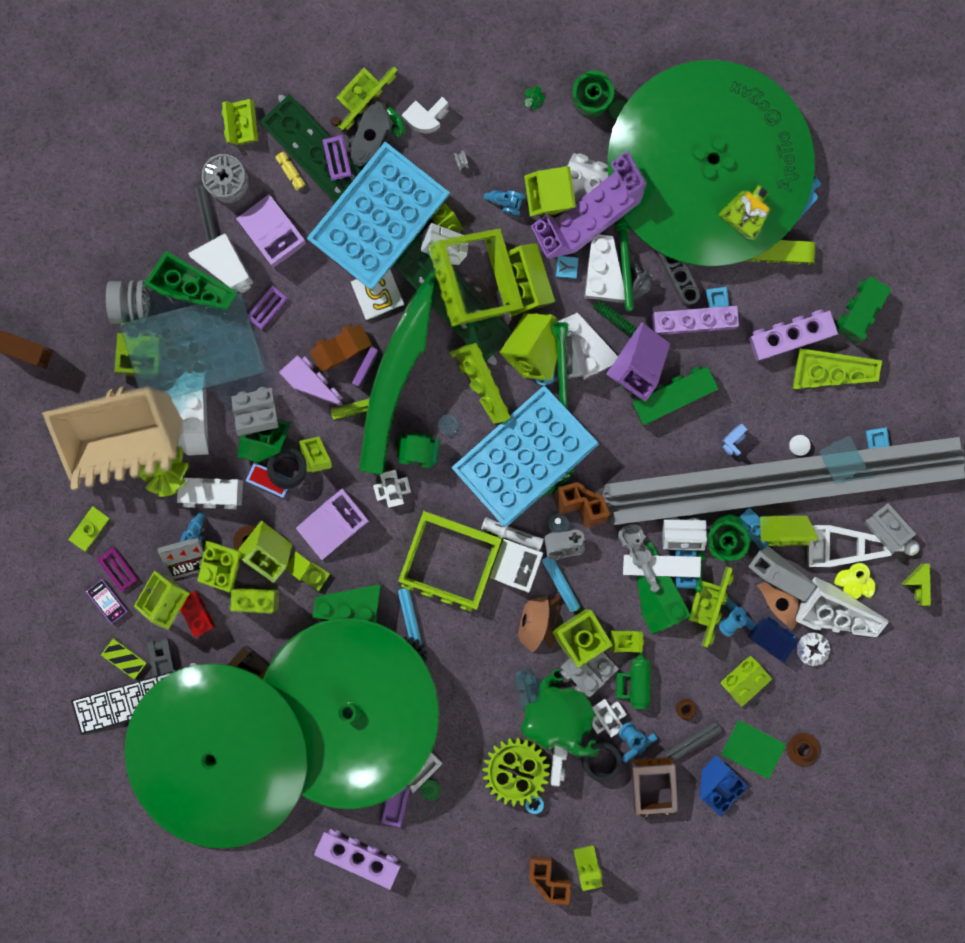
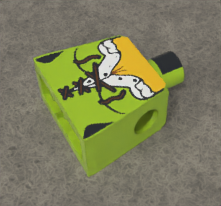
[718,186,770,239]

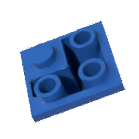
[700,756,748,816]

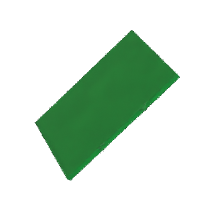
[721,720,787,779]

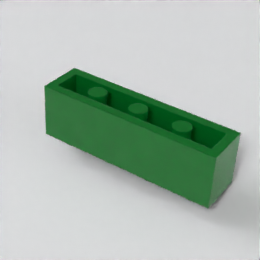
[632,365,718,426]

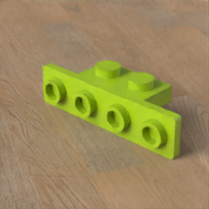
[336,67,398,130]
[688,567,734,648]

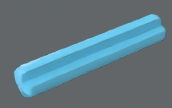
[542,557,580,612]
[398,588,422,646]

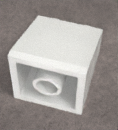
[188,234,254,293]

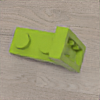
[573,845,603,891]

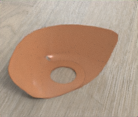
[757,582,800,631]
[518,596,549,653]

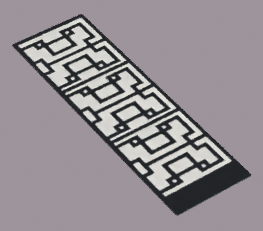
[71,669,180,735]

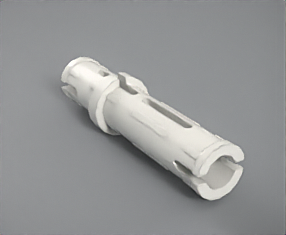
[481,517,544,551]

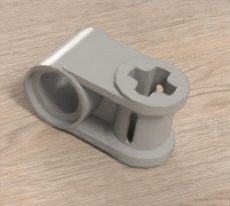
[544,530,585,560]

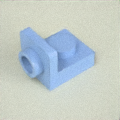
[721,424,748,456]

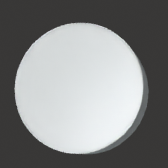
[789,435,810,456]

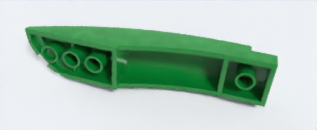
[359,269,436,475]

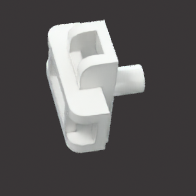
[373,470,411,508]
[592,699,627,737]

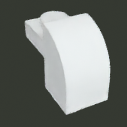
[402,97,449,133]

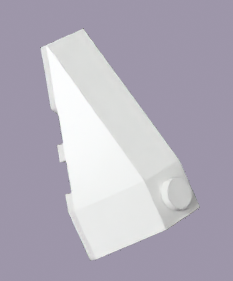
[796,577,889,637]

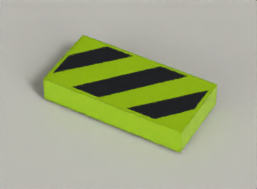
[101,638,147,680]

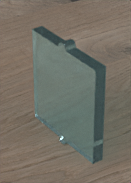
[819,435,866,484]

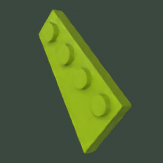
[449,343,510,424]
[792,348,882,389]

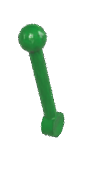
[695,552,705,593]

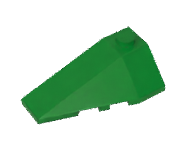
[144,251,238,310]
[636,542,691,634]

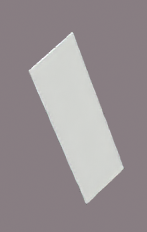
[623,555,701,577]

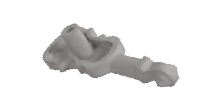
[618,524,660,592]

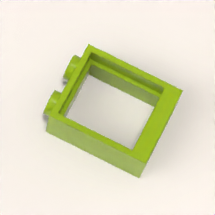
[134,570,189,630]
[231,588,279,613]

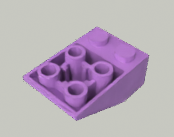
[606,323,670,402]

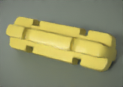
[276,152,305,190]

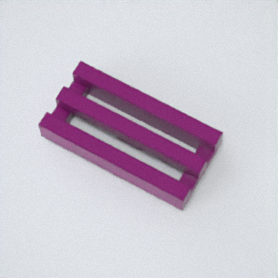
[97,547,139,592]

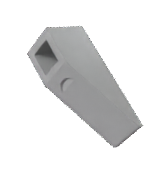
[749,547,817,602]

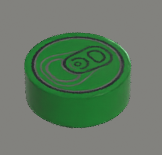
[420,779,441,801]

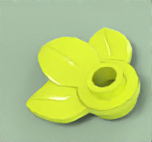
[834,563,875,599]

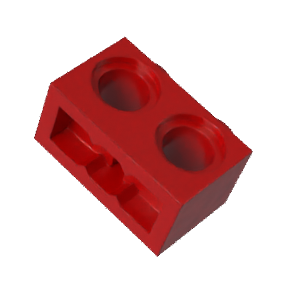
[180,590,216,638]

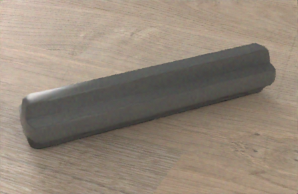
[195,186,217,243]
[665,722,722,761]

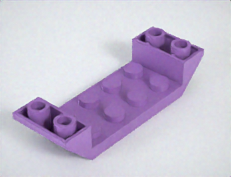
[531,151,646,259]

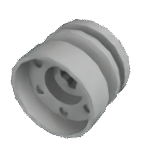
[201,154,249,203]
[106,280,151,325]

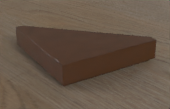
[543,595,561,648]

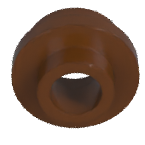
[676,699,697,720]

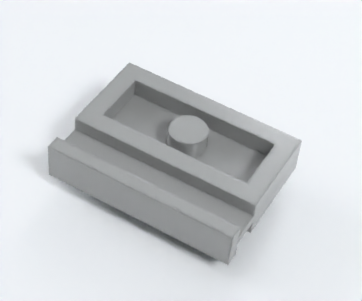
[864,503,916,554]

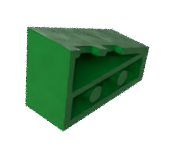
[835,276,892,344]
[313,584,382,623]

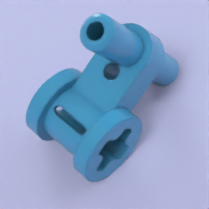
[484,190,525,216]
[180,512,205,546]
[718,597,756,637]
[619,722,658,764]

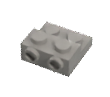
[231,387,279,436]
[560,652,619,698]

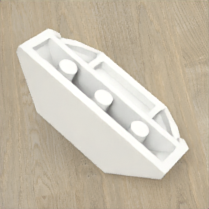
[166,372,209,456]

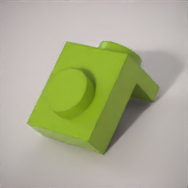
[431,203,463,233]
[610,631,644,653]

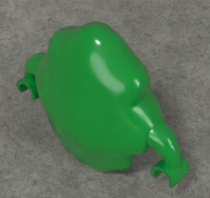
[521,669,600,757]

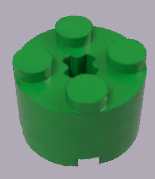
[572,70,614,117]
[396,432,441,468]
[708,514,752,561]

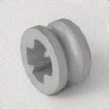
[454,150,469,171]

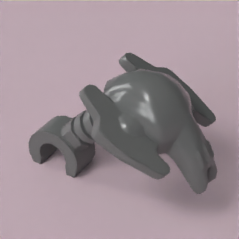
[620,251,654,300]

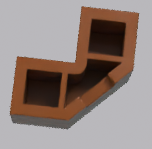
[309,324,372,373]
[553,482,610,528]
[528,855,571,905]

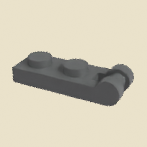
[147,637,175,676]

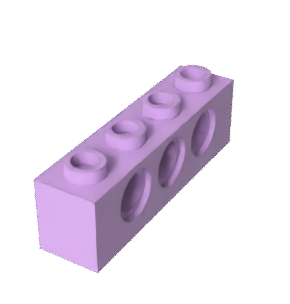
[652,306,739,335]
[749,309,838,362]
[314,828,401,890]

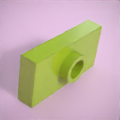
[68,506,110,552]

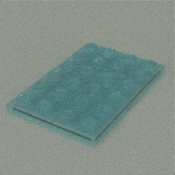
[120,293,265,398]

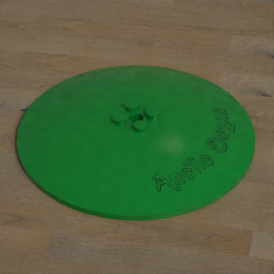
[607,60,815,266]

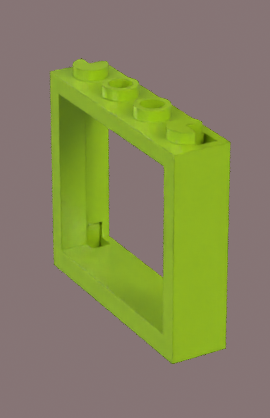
[428,228,524,327]
[398,511,502,612]

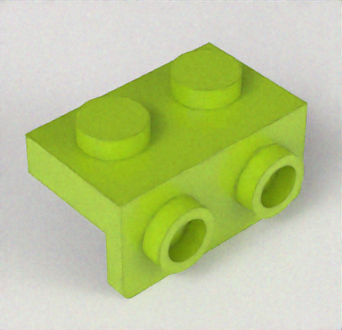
[222,99,258,145]
[720,656,772,707]

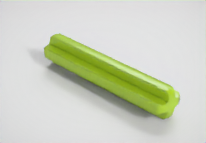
[331,399,369,420]

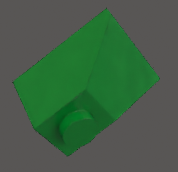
[238,420,291,462]

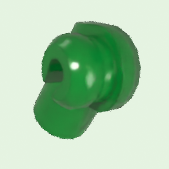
[387,107,406,138]

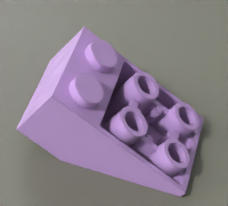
[236,195,306,268]
[279,355,343,406]
[296,489,370,560]

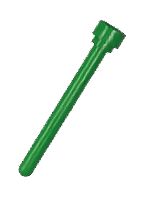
[614,217,634,311]
[552,322,569,410]

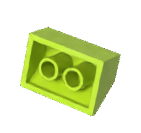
[507,243,555,317]

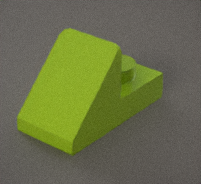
[299,437,331,472]
[285,552,330,591]
[901,563,931,606]

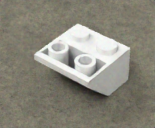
[490,539,543,592]

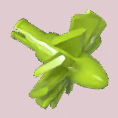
[138,445,188,497]

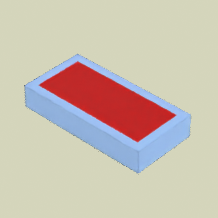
[246,462,291,498]

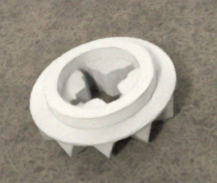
[797,633,831,666]

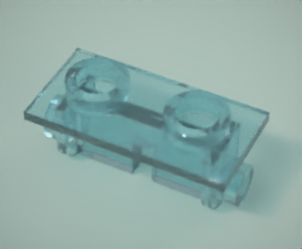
[514,668,539,709]

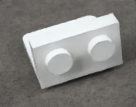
[568,153,608,203]

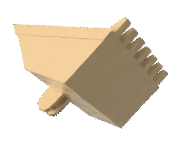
[42,387,183,490]

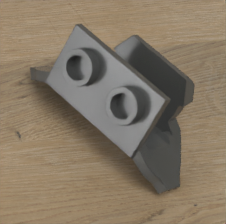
[349,101,392,167]

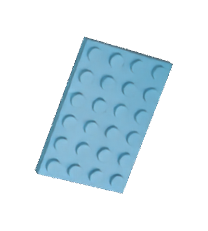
[307,142,450,291]
[451,386,599,528]

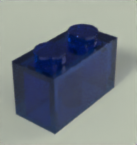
[748,617,798,662]

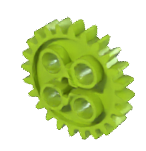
[482,738,550,806]

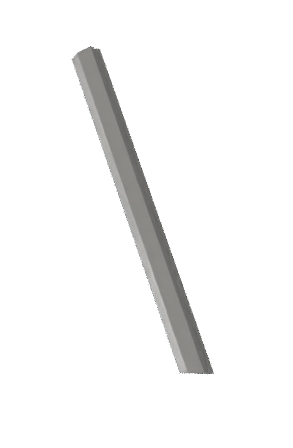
[602,437,965,525]

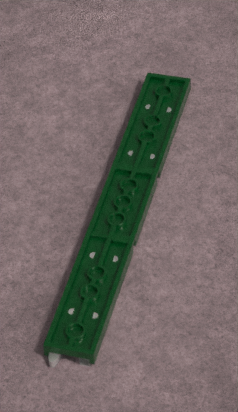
[259,94,512,365]

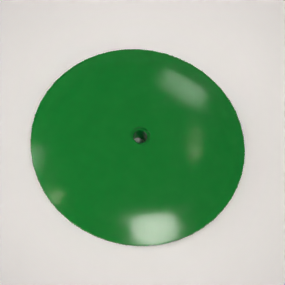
[263,618,439,809]
[125,664,307,848]

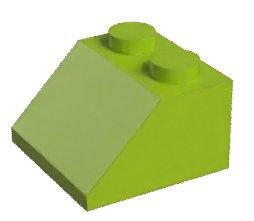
[551,609,613,668]

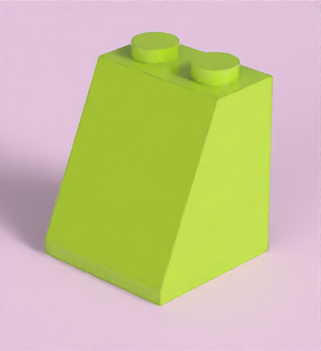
[500,313,558,381]

